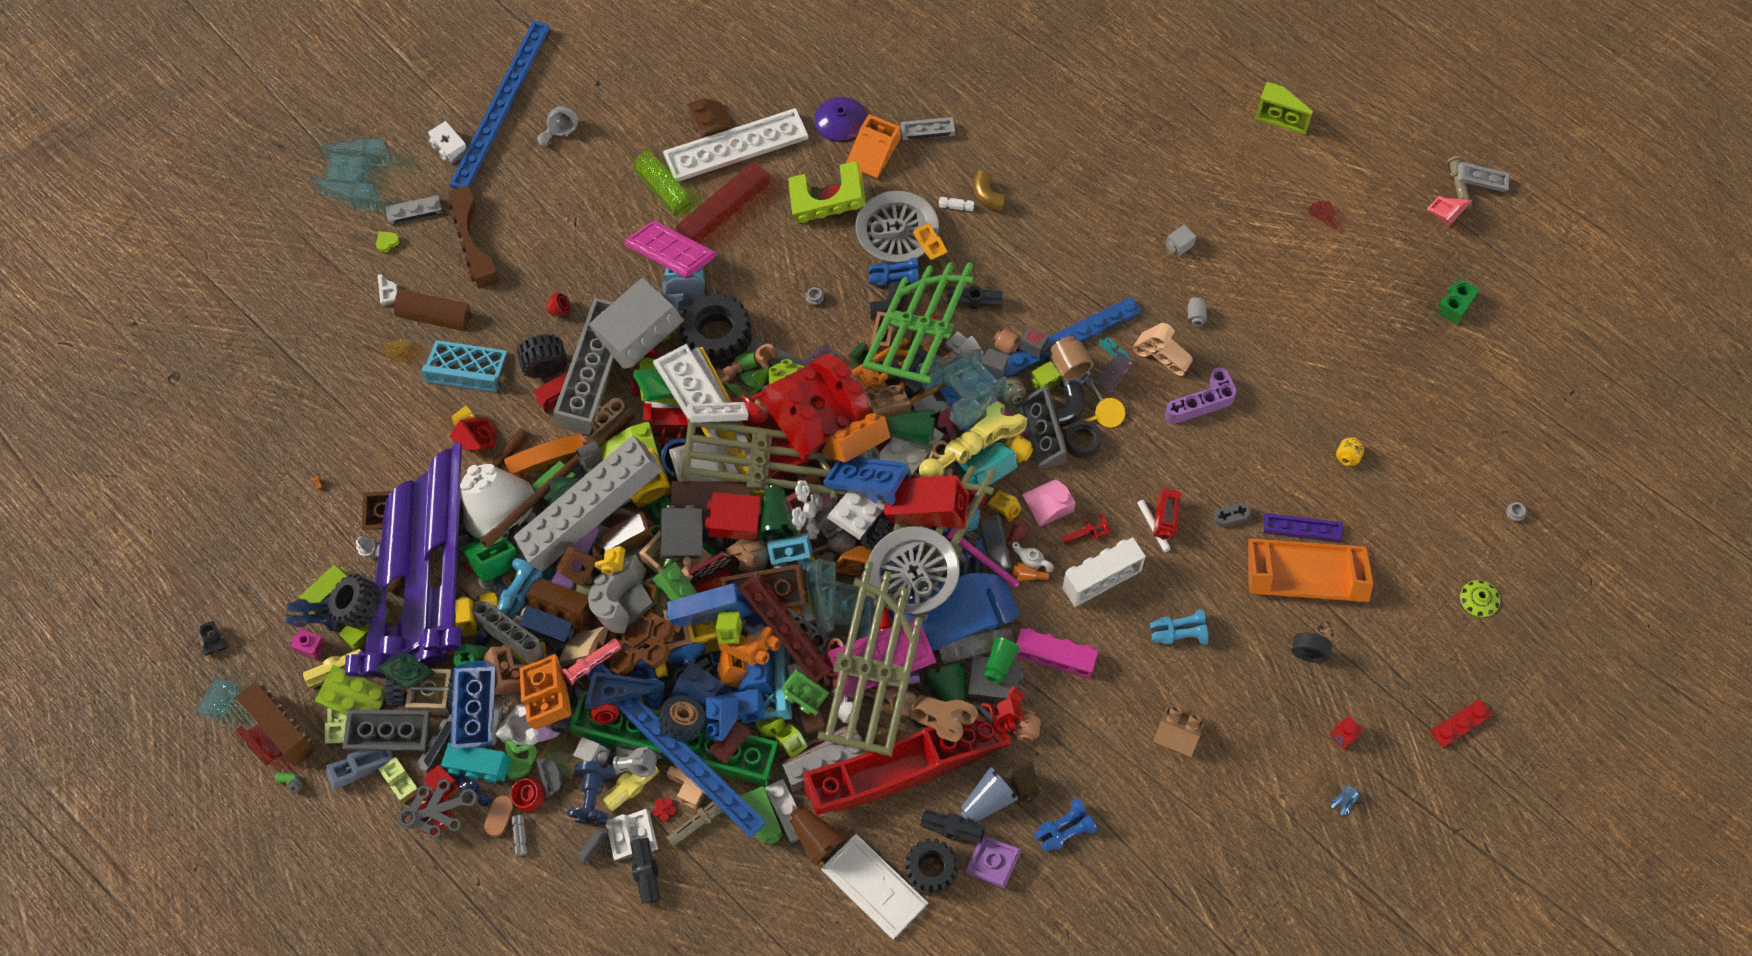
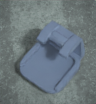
[662,277,705,316]

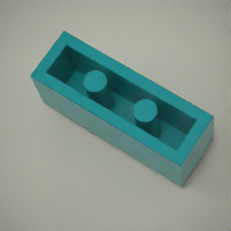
[441,743,511,783]

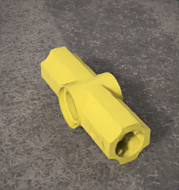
[303,649,362,689]
[600,765,659,812]

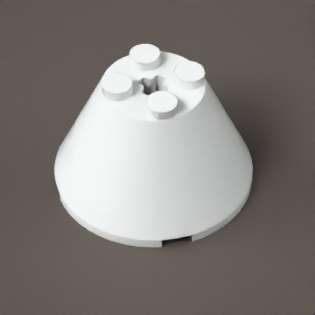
[460,464,535,539]

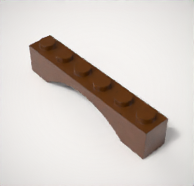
[447,185,499,288]

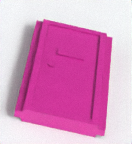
[624,221,716,278]
[828,618,936,698]

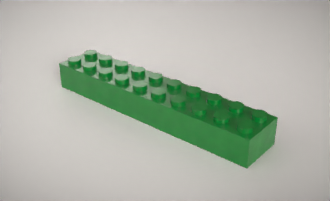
[570,690,778,787]

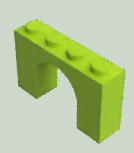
[788,161,866,223]
[299,565,392,651]

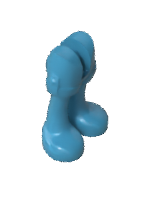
[497,558,544,619]
[1150,609,1208,645]

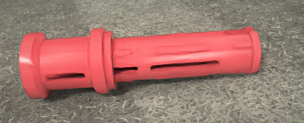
[562,638,622,685]

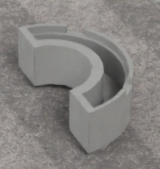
[588,555,646,633]

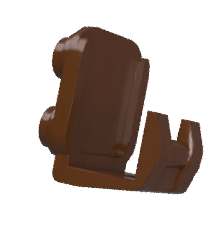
[557,543,604,587]

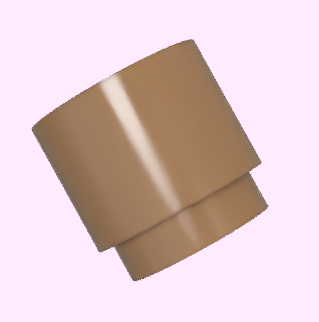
[1051,336,1093,381]

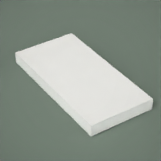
[653,344,724,420]

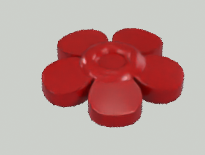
[652,798,676,821]

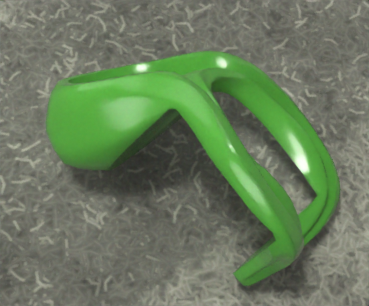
[505,740,537,781]

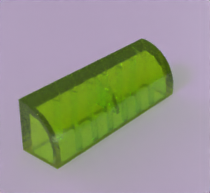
[632,148,691,216]

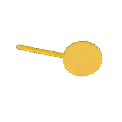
[1062,398,1125,430]

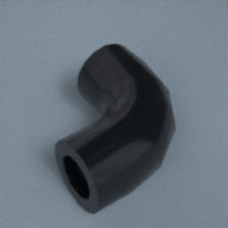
[870,281,907,320]
[1054,382,1085,426]

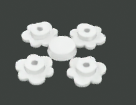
[792,480,823,539]

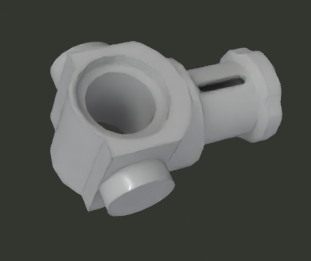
[613,747,657,777]

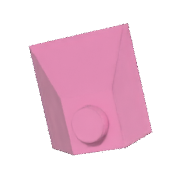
[1022,479,1076,527]

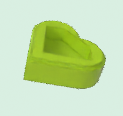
[376,231,399,253]

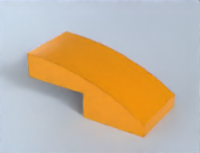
[913,223,947,260]

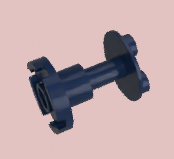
[567,761,615,824]

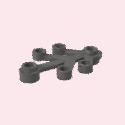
[398,779,478,839]

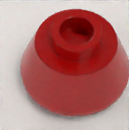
[546,292,570,316]
[591,703,619,724]

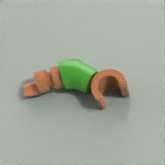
[721,344,779,386]

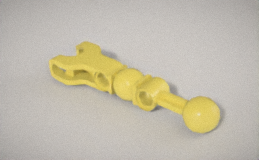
[919,401,1027,477]

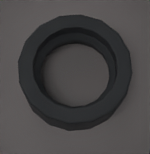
[1065,420,1102,458]
[1292,632,1333,663]

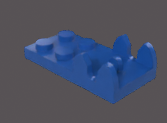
[824,457,911,505]

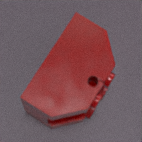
[759,353,870,460]

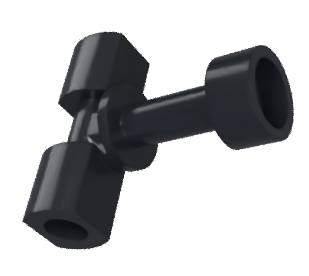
[888,348,928,395]

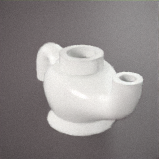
[1013,542,1054,573]

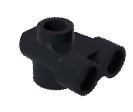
[199,621,228,656]

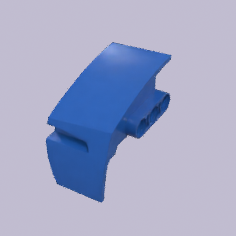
[888,573,1020,651]

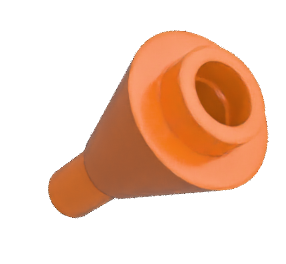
[1012,562,1049,581]

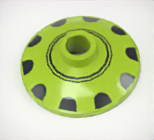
[1460,580,1500,618]

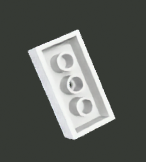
[1062,537,1146,607]

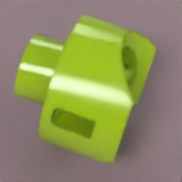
[756,707,785,738]

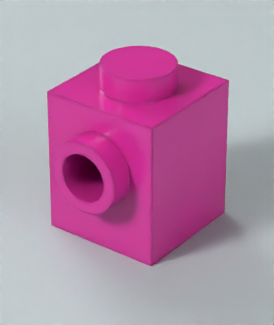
[291,629,326,661]

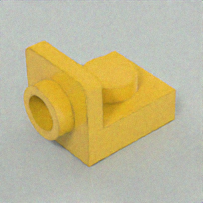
[987,490,1021,522]
[595,546,625,575]

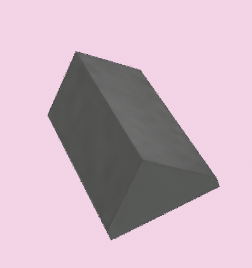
[1018,385,1067,469]
[342,710,431,751]

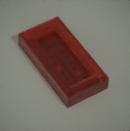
[709,720,751,764]

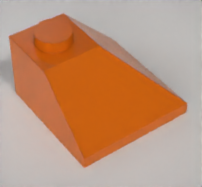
[829,546,872,578]

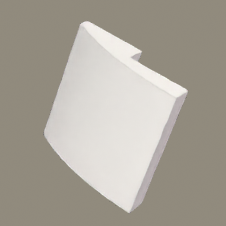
[606,809,658,861]

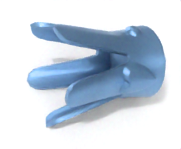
[1331,786,1359,816]

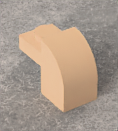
[667,766,705,810]

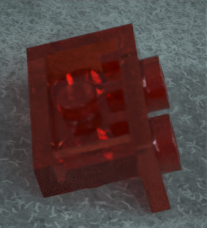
[235,724,282,766]

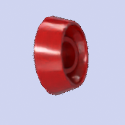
[510,777,545,813]

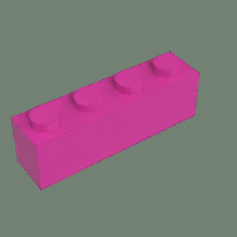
[1016,628,1098,679]

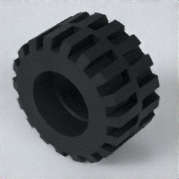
[516,334,568,379]
[328,574,382,629]
[905,838,958,896]

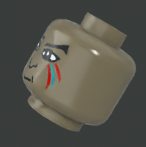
[999,376,1027,404]

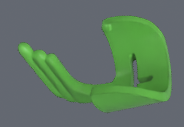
[724,369,769,398]

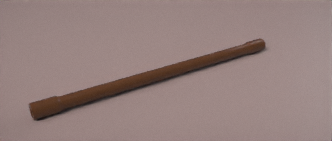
[480,408,635,548]
[387,428,529,595]

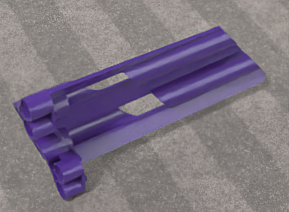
[344,442,462,679]

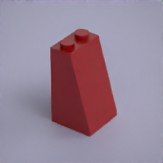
[884,475,969,529]

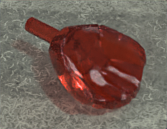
[1307,201,1337,230]

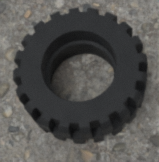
[679,293,752,367]

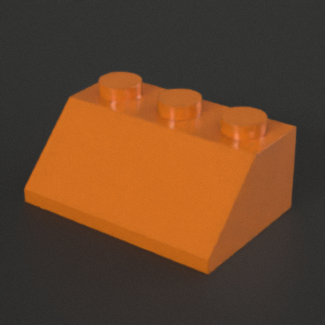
[822,413,891,463]

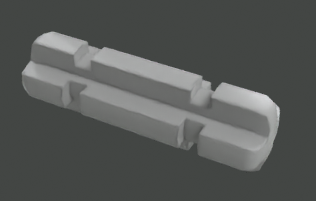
[512,815,527,856]

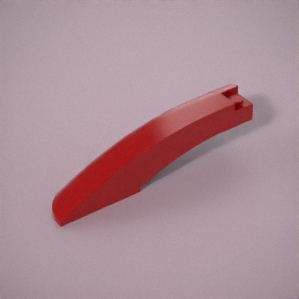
[803,717,1012,815]

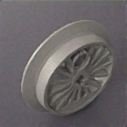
[855,191,939,264]
[868,527,960,614]

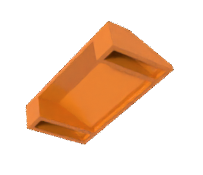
[1248,538,1373,602]

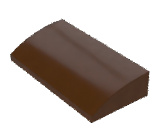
[671,481,751,523]

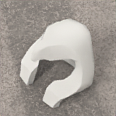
[496,704,539,745]

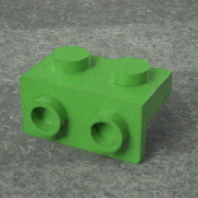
[782,669,829,715]

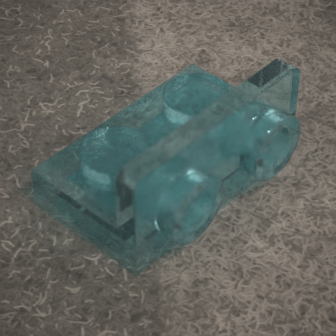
[196,676,239,722]

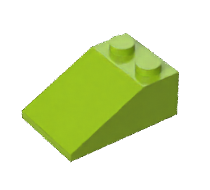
[1255,82,1313,135]

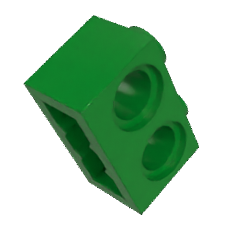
[1438,279,1480,325]

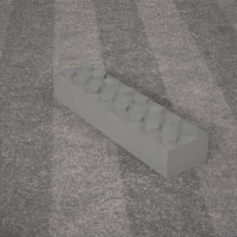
[553,297,615,435]
[514,435,662,572]

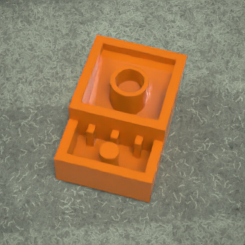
[519,654,571,730]

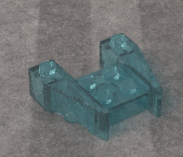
[311,138,390,211]
[916,349,1007,430]
[806,559,884,640]

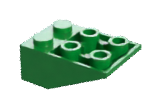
[457,536,518,582]

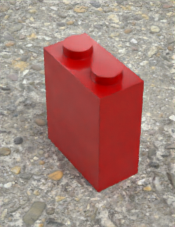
[705,493,760,540]

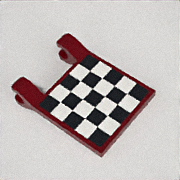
[688,552,739,579]

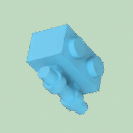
[767,533,815,571]

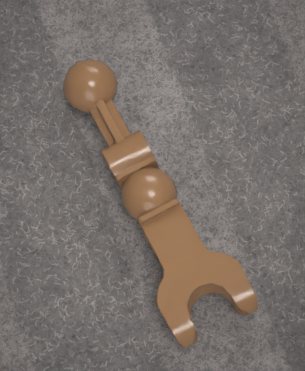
[848,686,978,742]

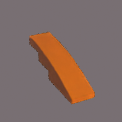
[504,434,584,475]

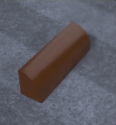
[394,289,471,331]

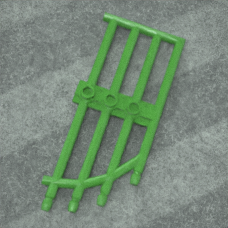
[862,262,974,384]

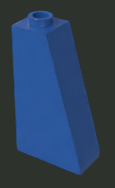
[666,583,752,627]

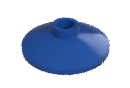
[668,643,706,666]

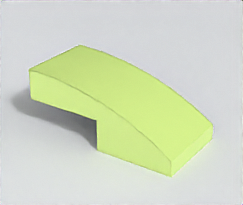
[325,708,347,744]
[379,757,418,804]

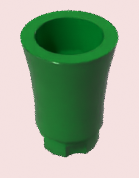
[983,637,1021,684]

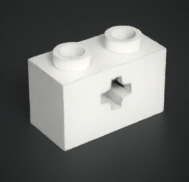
[428,121,467,165]

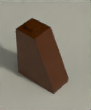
[598,512,651,553]

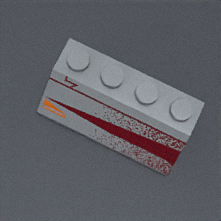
[777,725,867,792]

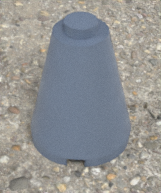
[961,767,1019,823]

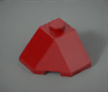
[450,417,498,450]

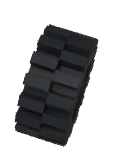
[862,515,894,551]

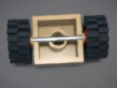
[384,669,454,716]

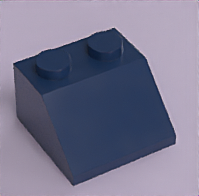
[669,662,725,717]

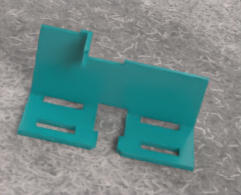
[1099,337,1130,365]

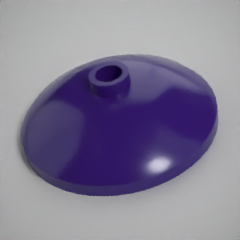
[815,97,867,142]

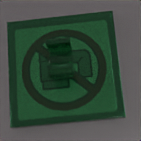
[376,652,435,690]

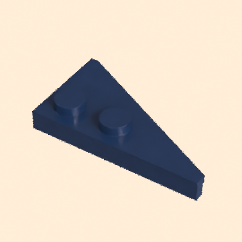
[585,672,665,709]

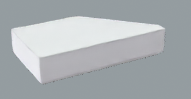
[378,274,399,306]

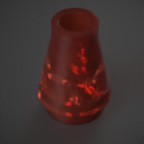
[1006,520,1031,550]

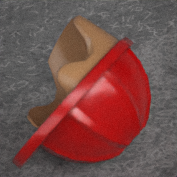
[741,394,773,424]

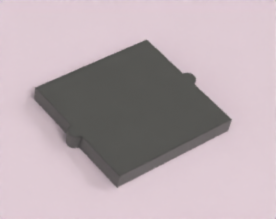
[619,583,654,625]

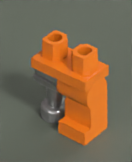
[717,617,781,666]

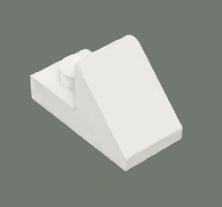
[945,331,984,369]

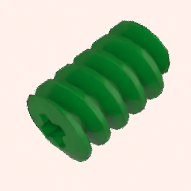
[453,644,489,666]

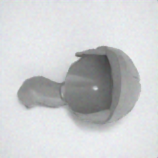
[537,106,578,146]

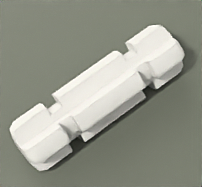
[939,197,974,211]

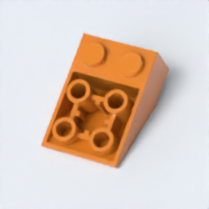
[846,114,901,179]

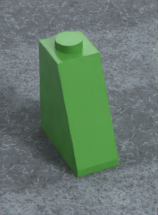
[739,786,782,844]

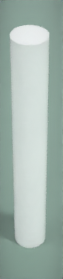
[1137,499,1171,552]

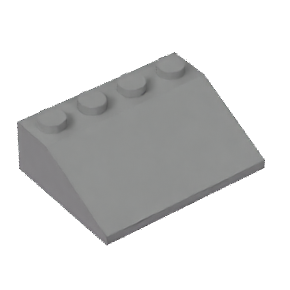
[588,278,684,369]

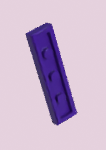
[1263,513,1343,543]

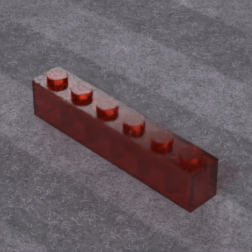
[676,161,770,244]
[738,573,833,684]

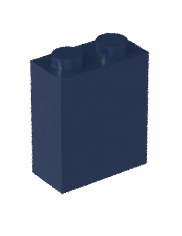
[519,605,575,644]

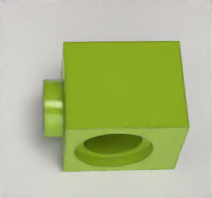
[1030,361,1061,390]
[716,611,742,644]
[774,724,808,758]

